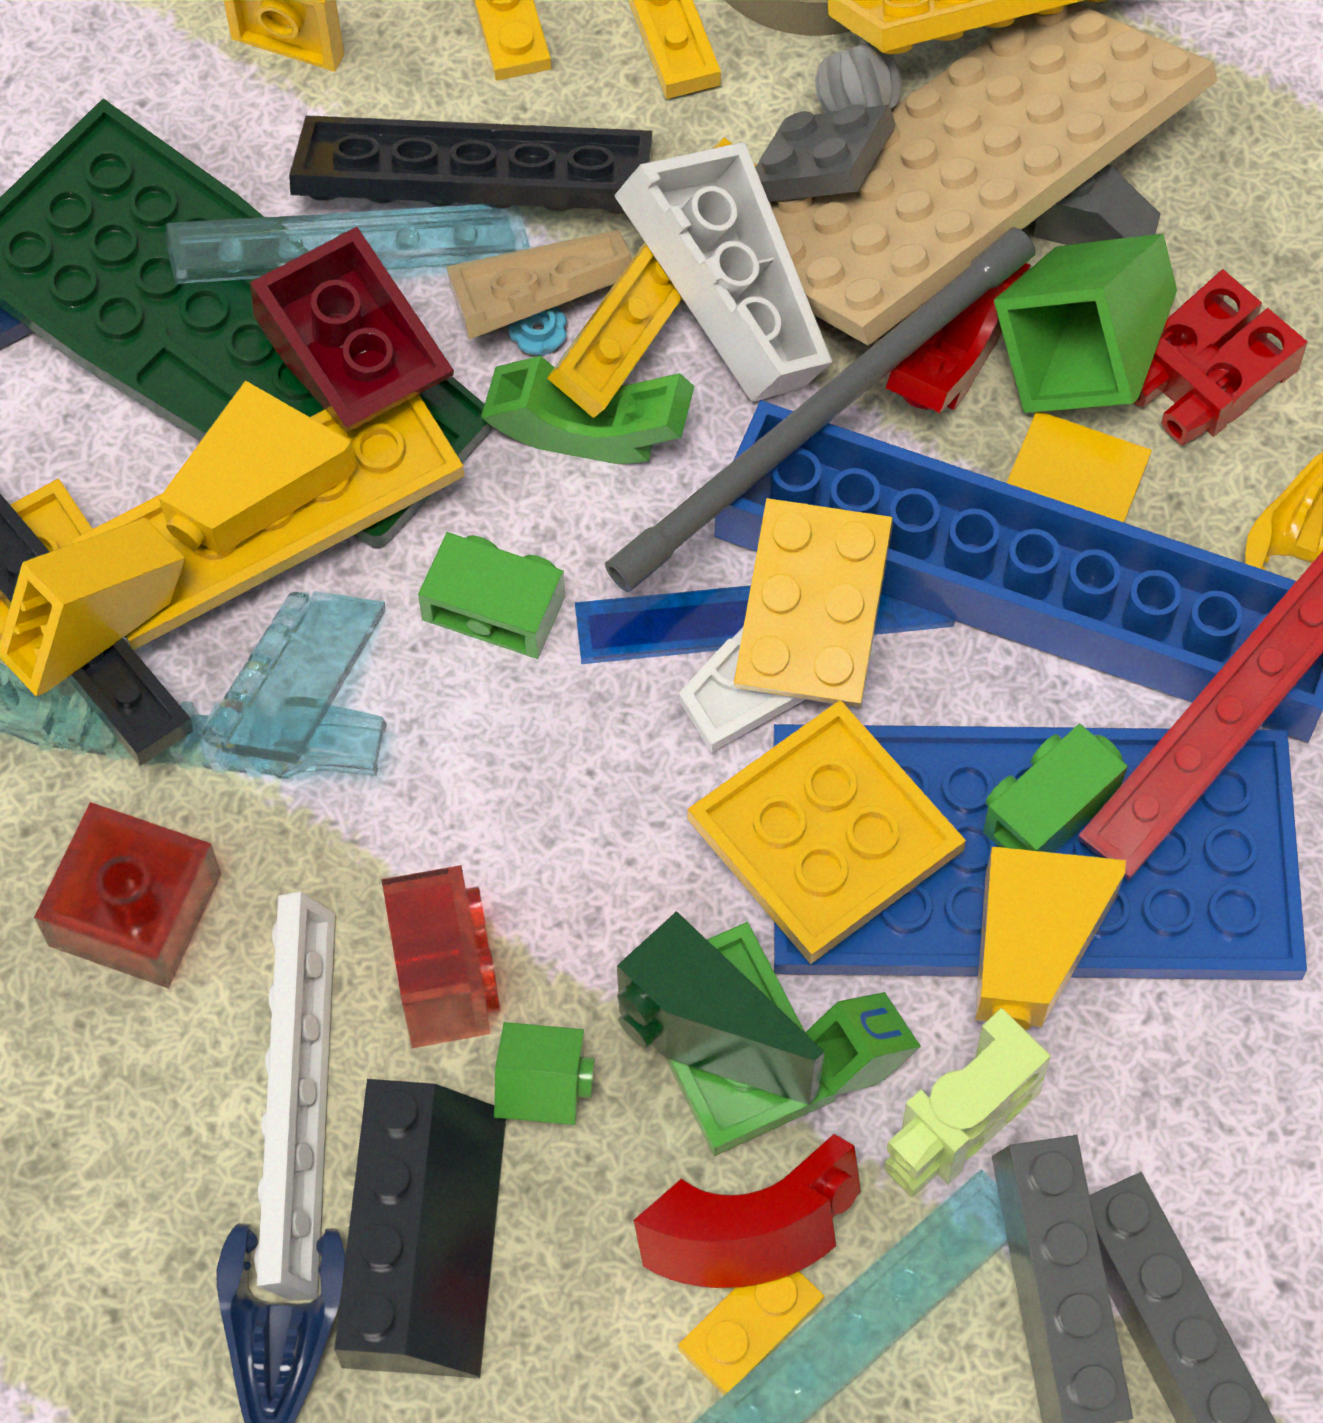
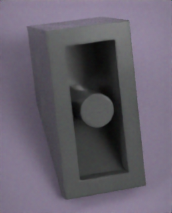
[1033,165,1161,245]

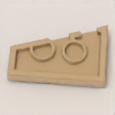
[446,230,632,340]

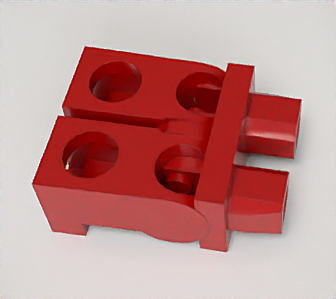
[1134,269,1308,445]

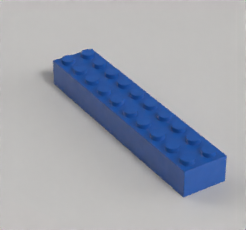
[714,400,1323,743]

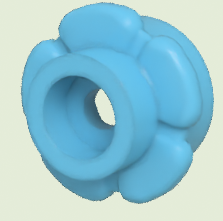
[508,306,567,356]

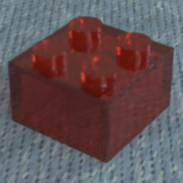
[34,802,221,989]
[381,865,500,1048]

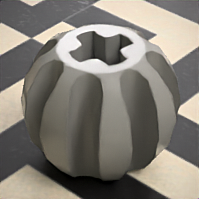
[815,43,902,113]

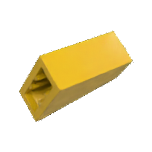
[159,381,356,555]
[0,517,185,697]
[975,847,1126,1031]

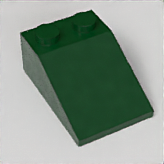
[617,911,825,1105]

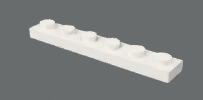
[254,891,335,1301]

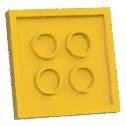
[687,700,966,964]

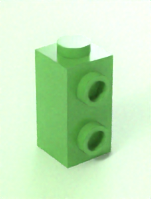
[983,723,1128,853]

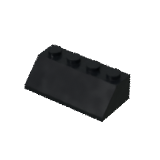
[334,1079,506,1379]

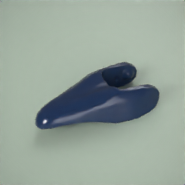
[216,1223,345,1423]

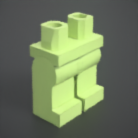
[884,1008,1051,1197]

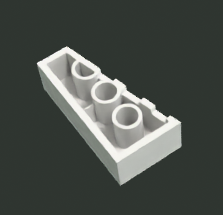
[614,142,832,402]

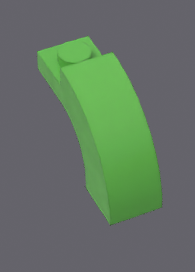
[481,356,695,464]

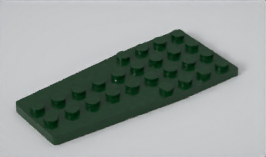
[0,98,491,547]

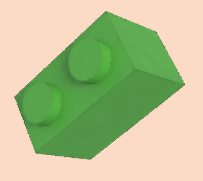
[418,532,565,659]

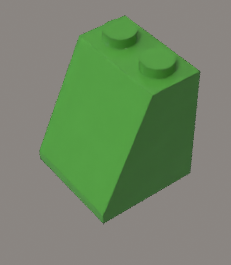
[994,233,1177,413]

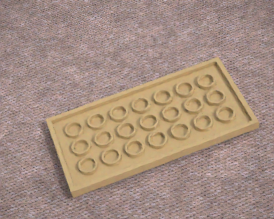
[769,2,1217,346]

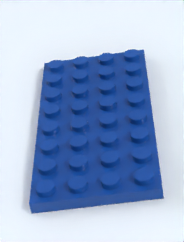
[773,724,1307,980]

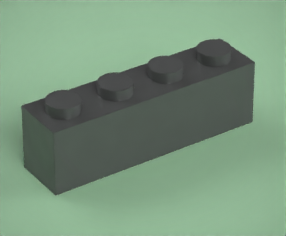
[992,1135,1133,1423]
[1089,1171,1276,1423]

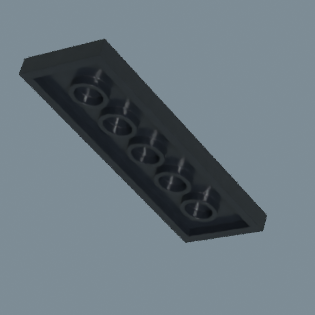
[289,115,653,214]

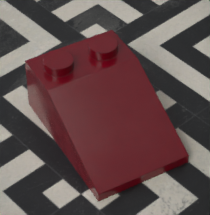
[250,227,454,433]

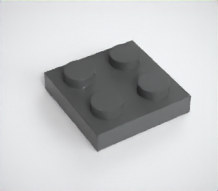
[755,104,896,202]

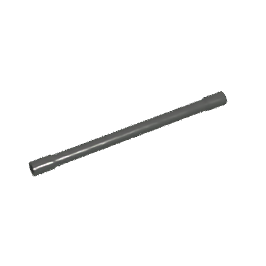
[605,227,1035,592]

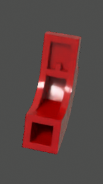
[885,263,1031,413]
[633,1134,861,1288]

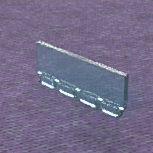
[202,591,386,764]

